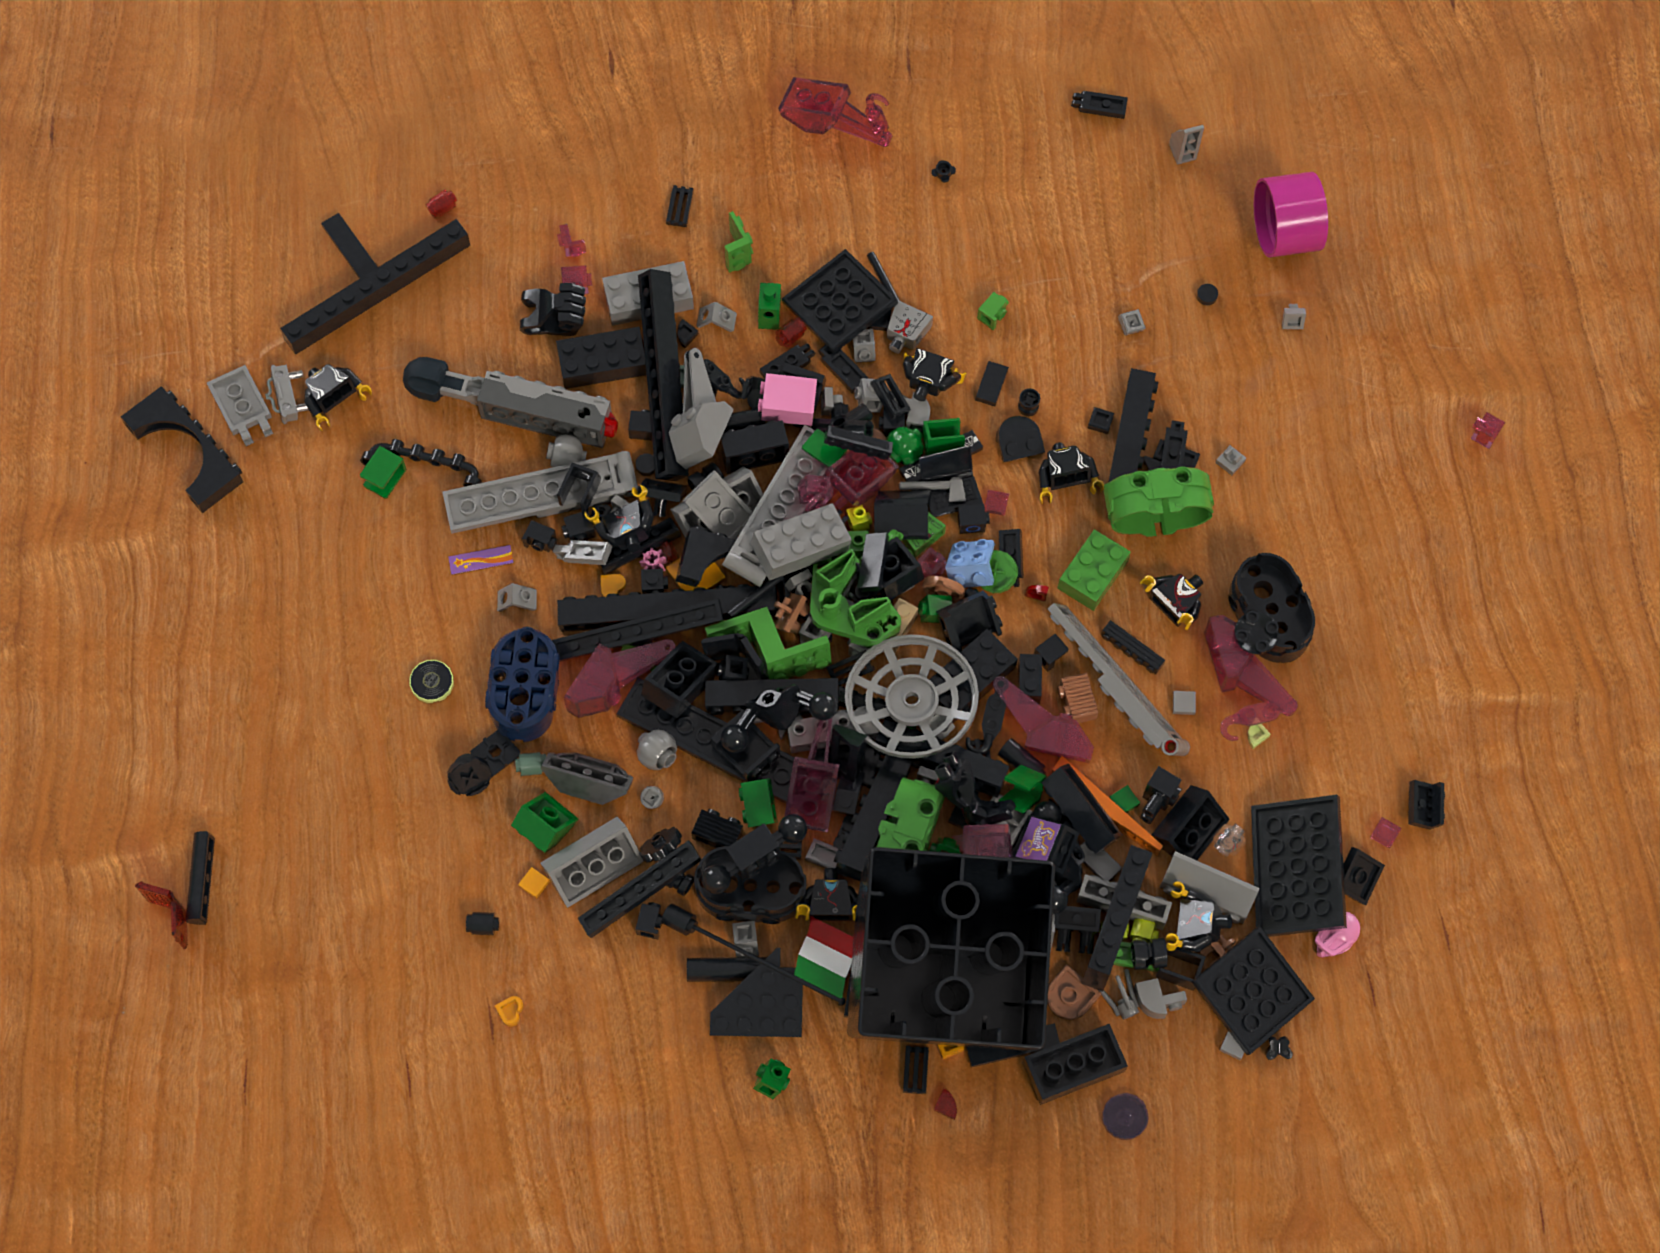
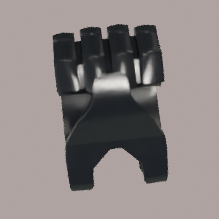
[520,283,586,336]

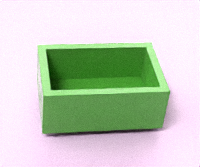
[1057,529,1131,611]

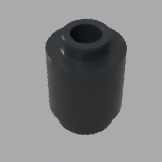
[466,912,500,935]

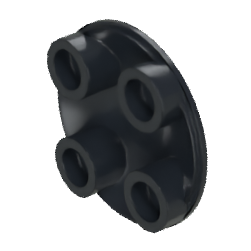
[1234,610,1279,654]

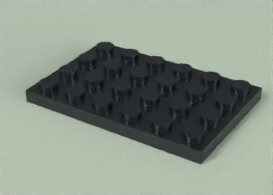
[1251,794,1347,937]

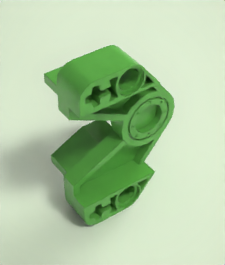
[810,547,901,648]

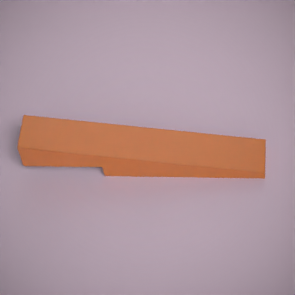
[1051,756,1163,856]

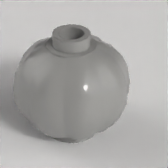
[546,434,587,468]
[637,729,677,770]

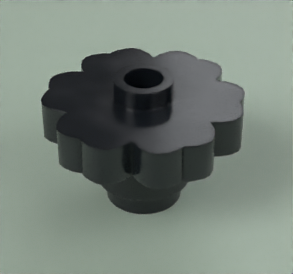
[639,827,682,863]

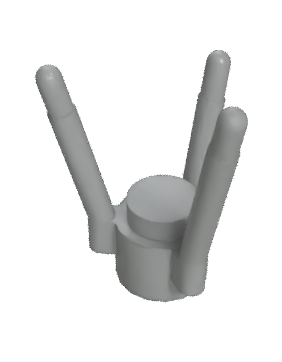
[1098,969,1139,1020]

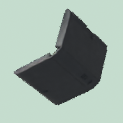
[919,445,983,517]
[874,490,932,540]
[701,633,767,680]

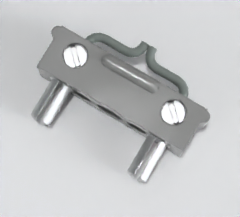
[265,365,309,424]

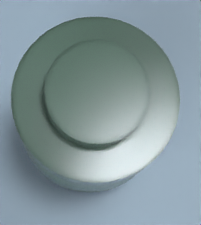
[515,752,546,776]

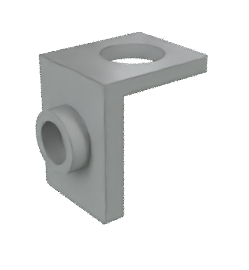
[697,302,737,332]
[497,583,537,612]

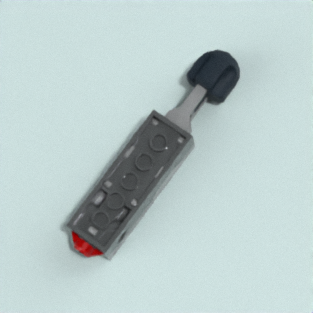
[403,357,618,448]

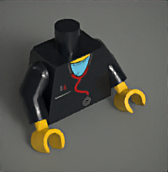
[585,485,654,552]
[795,868,858,921]
[1165,881,1232,952]

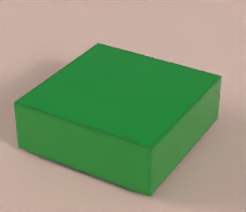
[1109,785,1140,813]

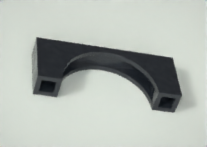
[121,386,243,513]
[675,527,813,618]
[1082,845,1152,992]

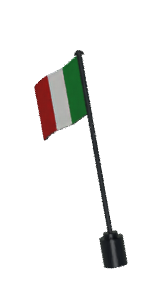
[662,903,854,1006]

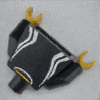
[902,348,966,401]
[304,364,372,431]
[1038,442,1104,504]

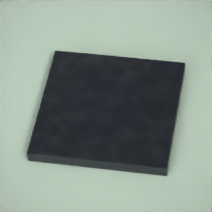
[782,249,898,354]
[1191,926,1315,1055]

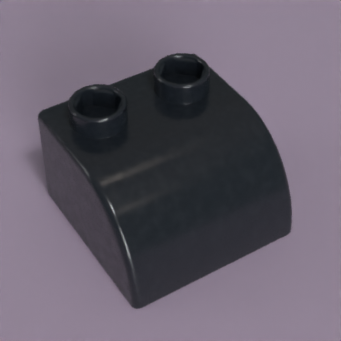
[847,847,1055,1051]

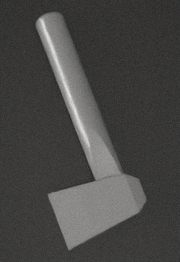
[899,477,966,502]

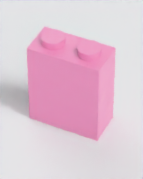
[758,373,817,426]

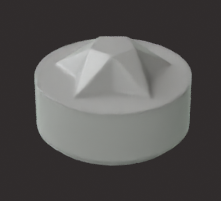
[640,786,664,809]

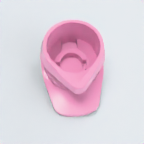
[1315,912,1360,957]

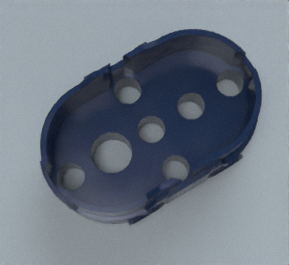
[485,627,560,742]

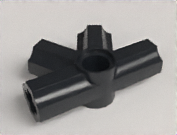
[811,402,874,437]

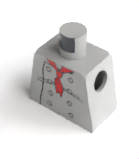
[887,300,933,354]

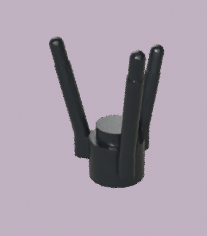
[849,562,884,603]

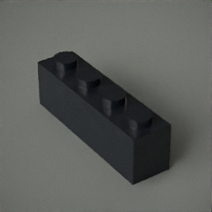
[1041,763,1123,854]

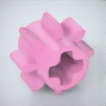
[640,548,668,571]

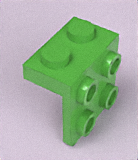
[724,211,753,273]

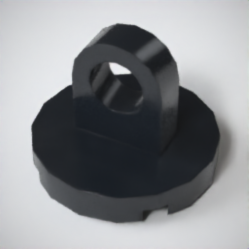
[447,753,492,796]

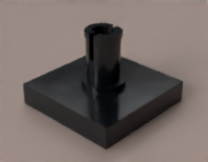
[638,478,687,517]
[1343,847,1385,906]

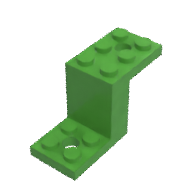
[705,607,832,679]

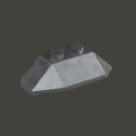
[541,753,633,805]

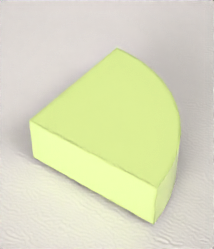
[1248,718,1271,749]

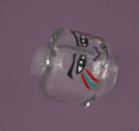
[1213,823,1247,857]

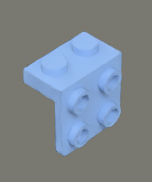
[945,539,995,588]

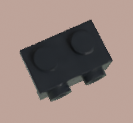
[1408,780,1445,830]

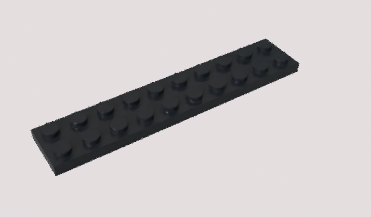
[616,677,832,817]

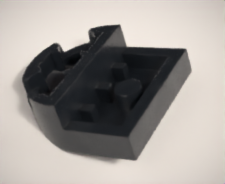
[996,416,1045,463]

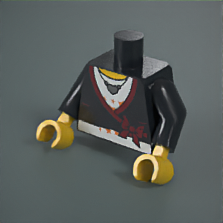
[1140,574,1203,630]

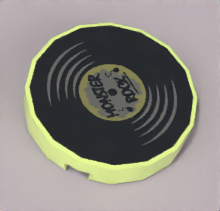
[410,660,454,703]

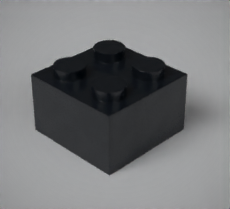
[861,537,924,601]

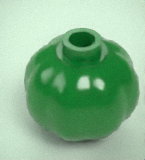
[886,427,924,465]

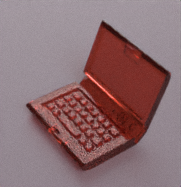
[135,881,188,950]

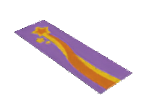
[449,545,513,574]

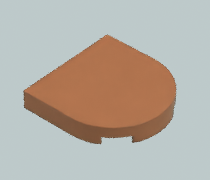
[1047,964,1102,1020]

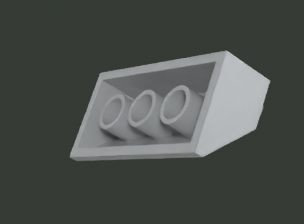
[540,816,644,908]
[1160,851,1260,924]

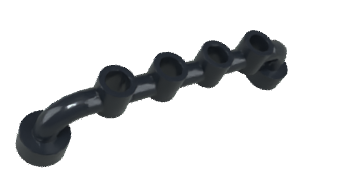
[360,439,482,487]

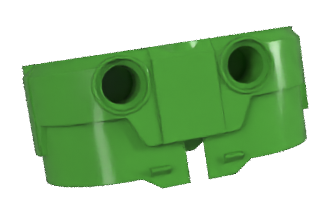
[1104,466,1214,537]
[877,777,945,851]

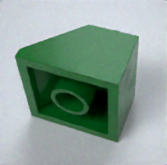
[511,792,579,853]

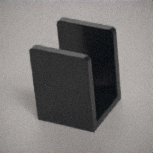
[557,462,600,514]
[1156,947,1206,991]

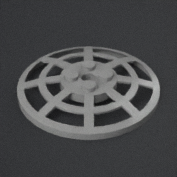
[845,635,979,758]

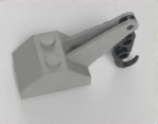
[669,348,745,469]

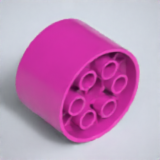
[1253,172,1328,258]

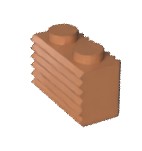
[1057,673,1098,725]

